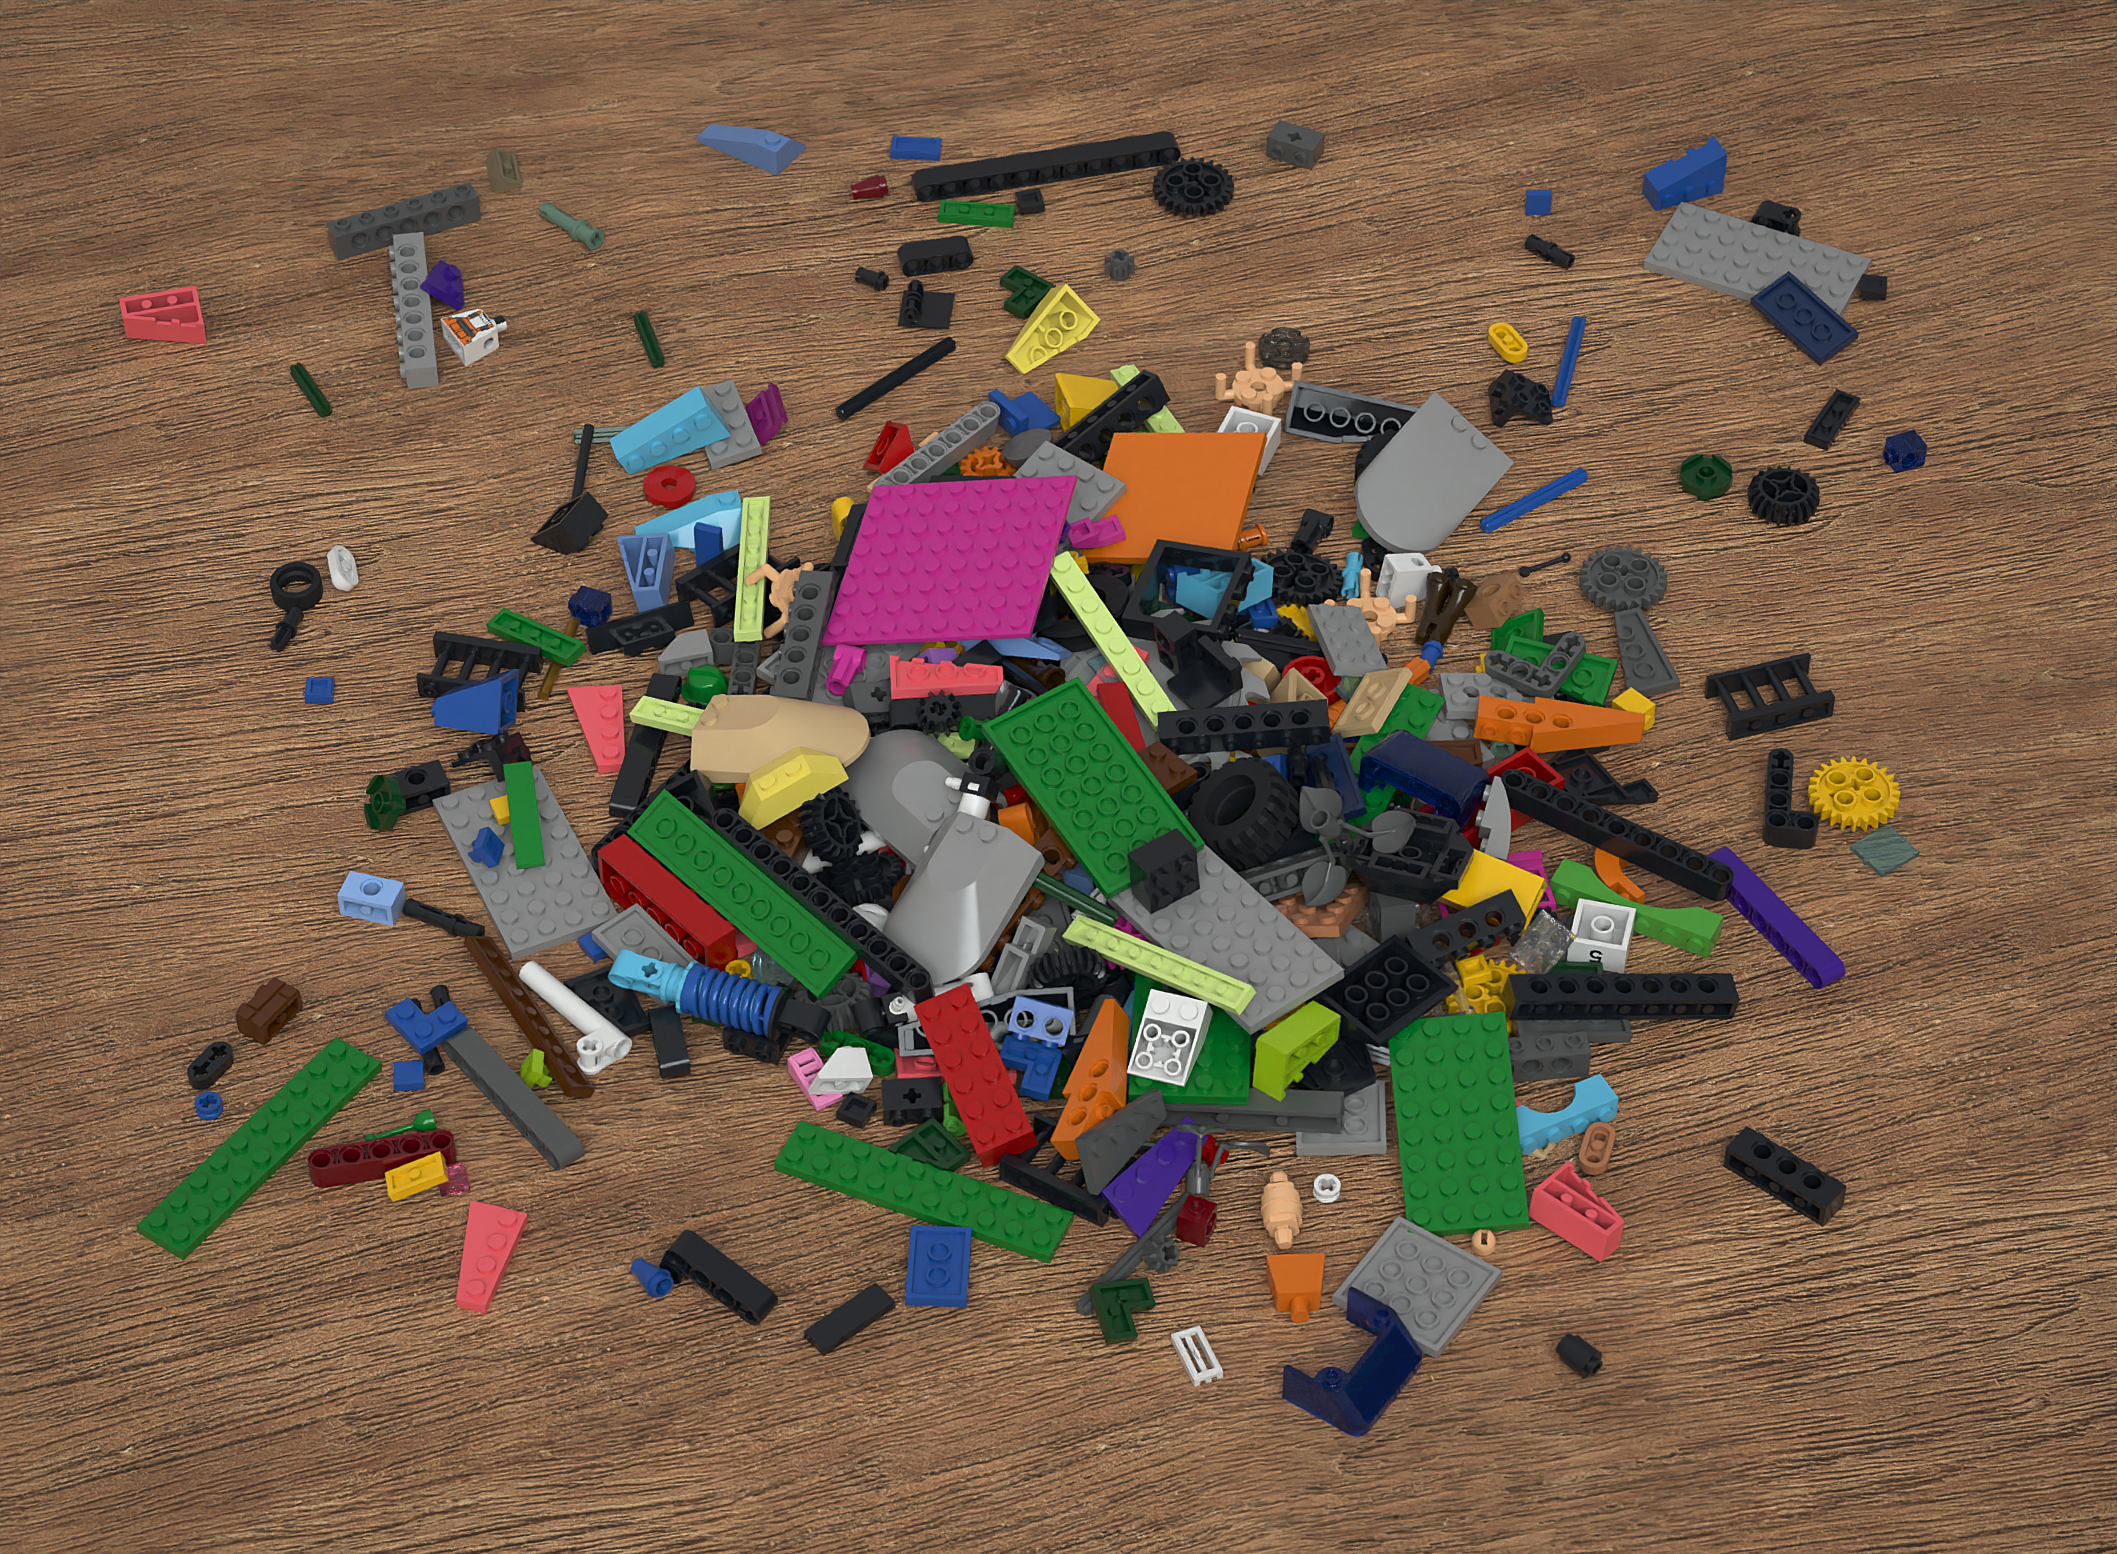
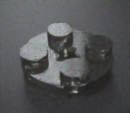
[1258,327,1310,370]

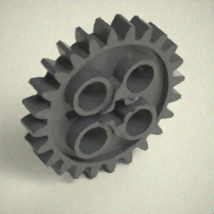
[1579,545,1667,612]

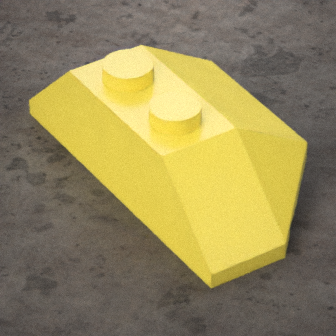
[738,746,849,830]

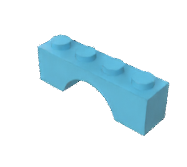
[1516,1074,1619,1155]

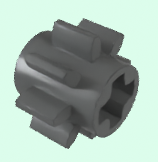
[1104,250,1135,281]
[1141,1235,1180,1273]

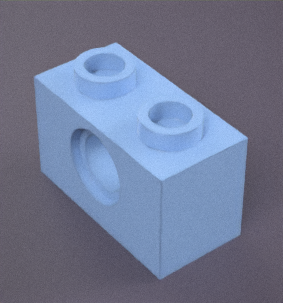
[337,871,406,926]

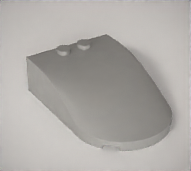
[1353,392,1514,555]

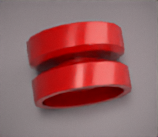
[1281,656,1343,706]

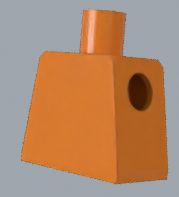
[1266,1253,1325,1323]

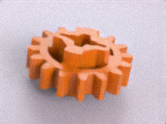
[960,446,1017,476]

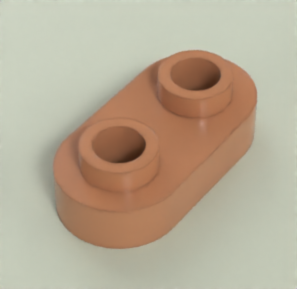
[1578,1122,1616,1175]

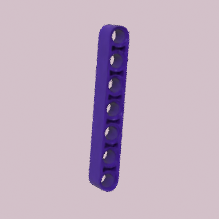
[1706,846,1845,989]

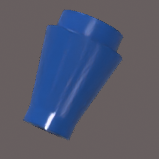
[631,1258,673,1298]

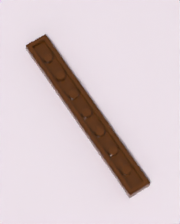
[464,936,595,1098]

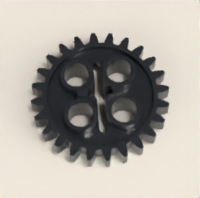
[1153,157,1234,218]
[1261,548,1343,609]
[816,850,905,908]

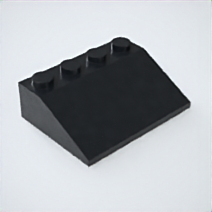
[1313,934,1459,1048]

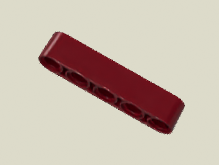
[307,1129,457,1188]

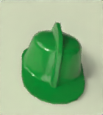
[681,665,730,706]

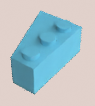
[1176,558,1274,620]

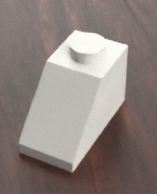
[808,1046,873,1095]

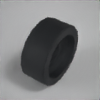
[270,562,323,611]

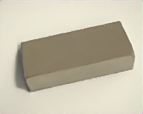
[486,147,522,192]

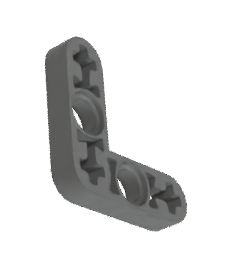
[1484,632,1586,698]

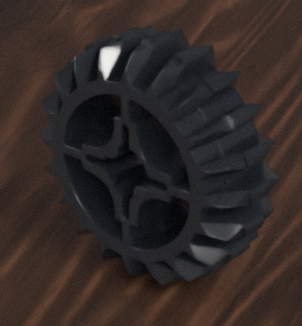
[1748,465,1820,527]
[796,787,865,863]
[1028,945,1107,1002]

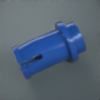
[1420,640,1443,675]

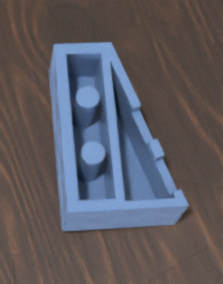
[617,533,676,613]

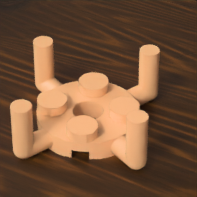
[1215,342,1302,416]
[745,562,814,639]
[1324,568,1417,650]

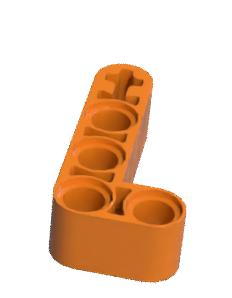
[998,800,1049,847]

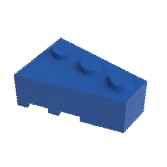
[1642,136,1727,211]

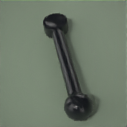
[1519,552,1571,577]

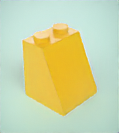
[1055,373,1120,435]

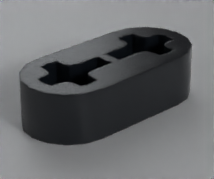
[1361,537,1388,582]
[1087,562,1132,587]
[187,1042,234,1090]

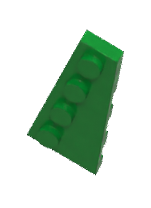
[1505,635,1618,707]

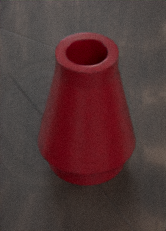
[851,174,889,200]

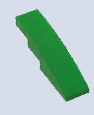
[503,761,545,869]

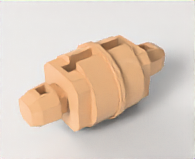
[1261,1171,1303,1249]

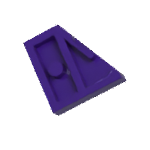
[420,260,465,310]

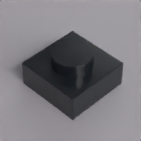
[1015,188,1045,215]
[1860,274,1888,301]
[836,1091,877,1130]

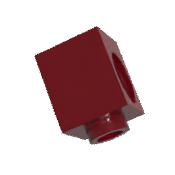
[1177,1194,1217,1248]

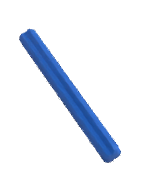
[1551,316,1586,408]
[1480,467,1588,534]

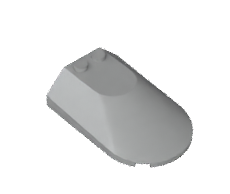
[839,729,1008,870]
[882,811,1045,988]

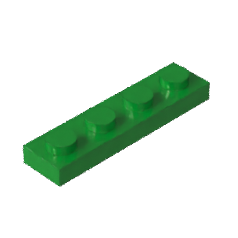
[486,608,587,667]

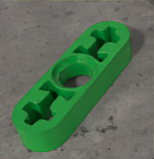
[817,1029,895,1076]

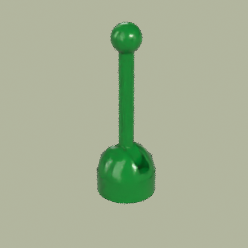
[365,1108,437,1141]

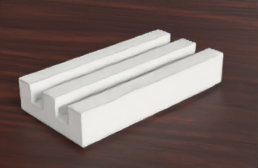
[1171,1325,1223,1387]

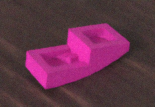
[1067,515,1126,548]

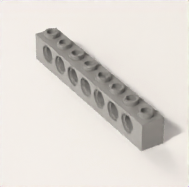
[389,232,439,389]

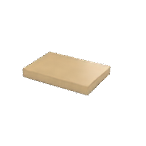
[1331,667,1413,738]

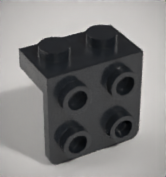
[1488,369,1553,428]
[1167,635,1243,710]
[451,731,532,783]

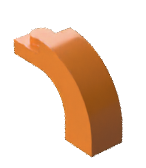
[1593,848,1645,905]

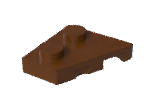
[1138,741,1198,796]

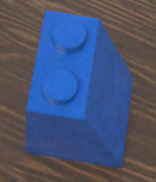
[432,669,519,735]

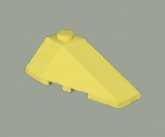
[1005,284,1100,375]

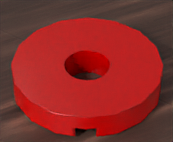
[643,465,696,508]

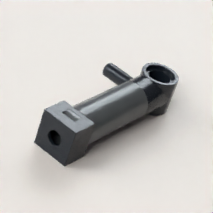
[1062,968,1133,1070]

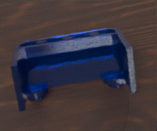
[1282,1286,1422,1436]

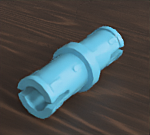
[1341,552,1364,600]

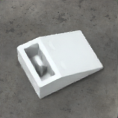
[1127,989,1213,1087]

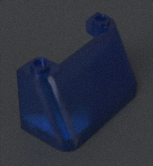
[1358,730,1491,831]

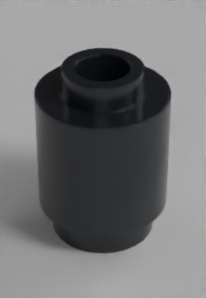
[1555,1333,1603,1378]

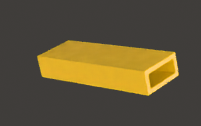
[1437,849,1547,937]

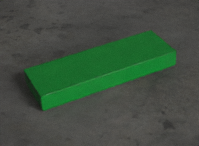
[938,200,1016,228]

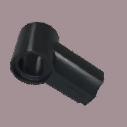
[1291,508,1334,554]

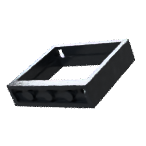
[1121,539,1256,645]

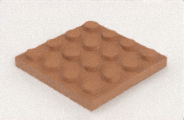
[1269,884,1369,938]

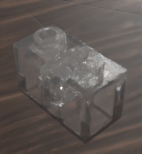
[1507,909,1577,974]

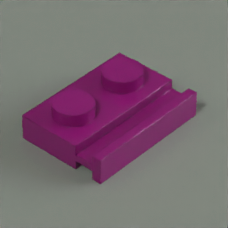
[746,382,788,445]

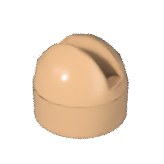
[1471,1229,1496,1256]

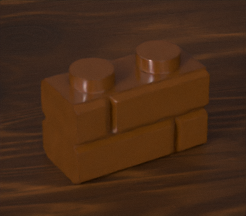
[235,977,303,1046]

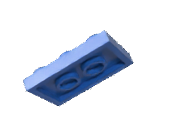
[905,1225,972,1307]

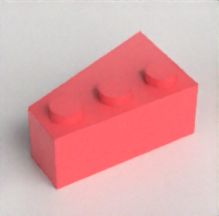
[119,286,207,344]
[1528,1161,1625,1262]

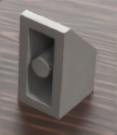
[658,629,714,677]

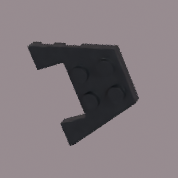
[1546,745,1659,806]
[1255,1035,1376,1097]

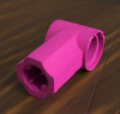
[825,643,867,696]

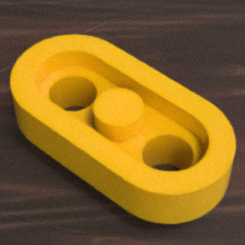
[1488,322,1528,363]

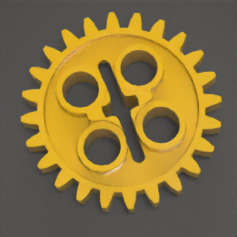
[1807,756,1900,832]
[1446,959,1526,1038]

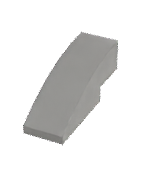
[990,916,1057,996]

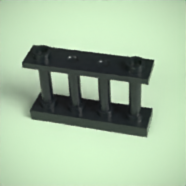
[675,543,801,628]
[416,631,543,713]
[1704,652,1835,741]
[999,1113,1138,1228]

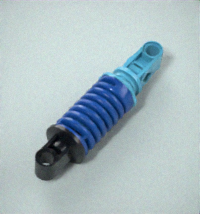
[608,950,832,1044]

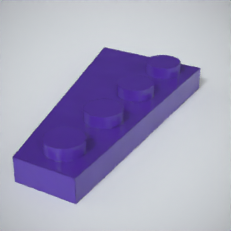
[1099,1116,1208,1239]

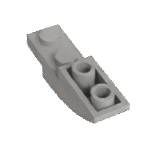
[1475,776,1511,862]

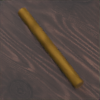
[538,617,580,700]

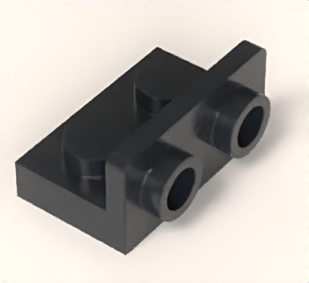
[723,1026,792,1065]

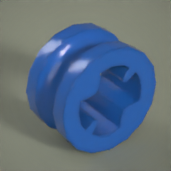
[195,1092,223,1121]

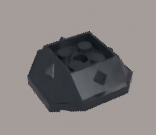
[1345,807,1474,905]

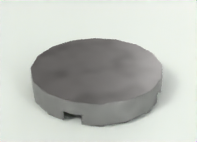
[1003,428,1055,468]

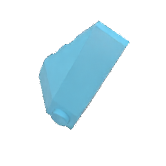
[634,490,743,552]

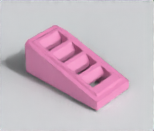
[787,1047,843,1111]

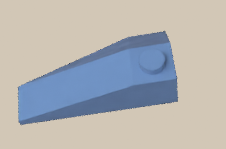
[696,124,806,175]
[956,632,1072,660]

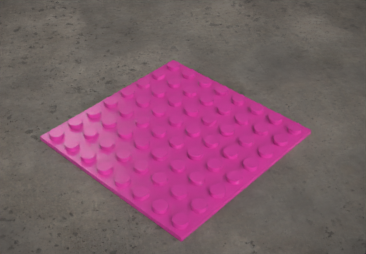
[822,475,1078,646]

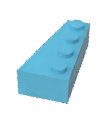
[609,385,731,475]

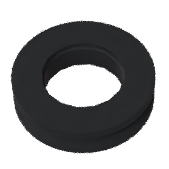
[1036,575,1130,652]

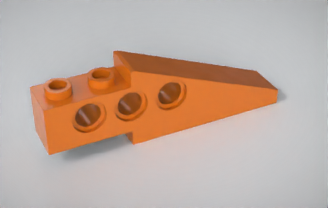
[1473,695,1645,753]
[1050,999,1129,1159]

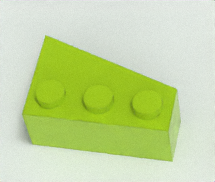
[1252,1000,1341,1102]

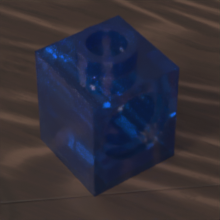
[1883,430,1927,474]
[568,585,613,627]

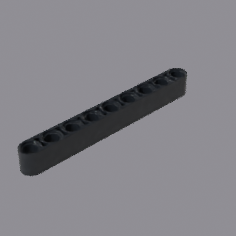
[1501,769,1734,902]

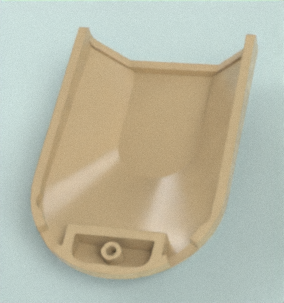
[690,694,871,783]

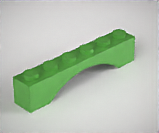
[1550,858,1724,958]

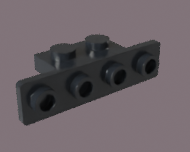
[585,600,694,656]

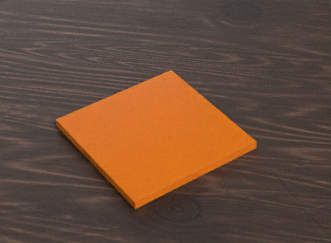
[1078,432,1268,564]

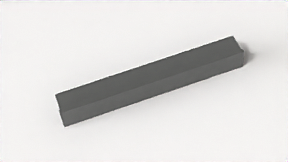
[1114,1083,1345,1134]

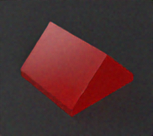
[863,421,914,473]

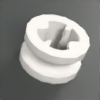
[1313,1174,1341,1203]

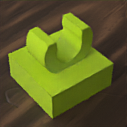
[520,1049,552,1089]

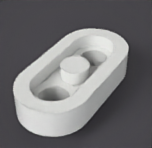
[327,545,359,591]

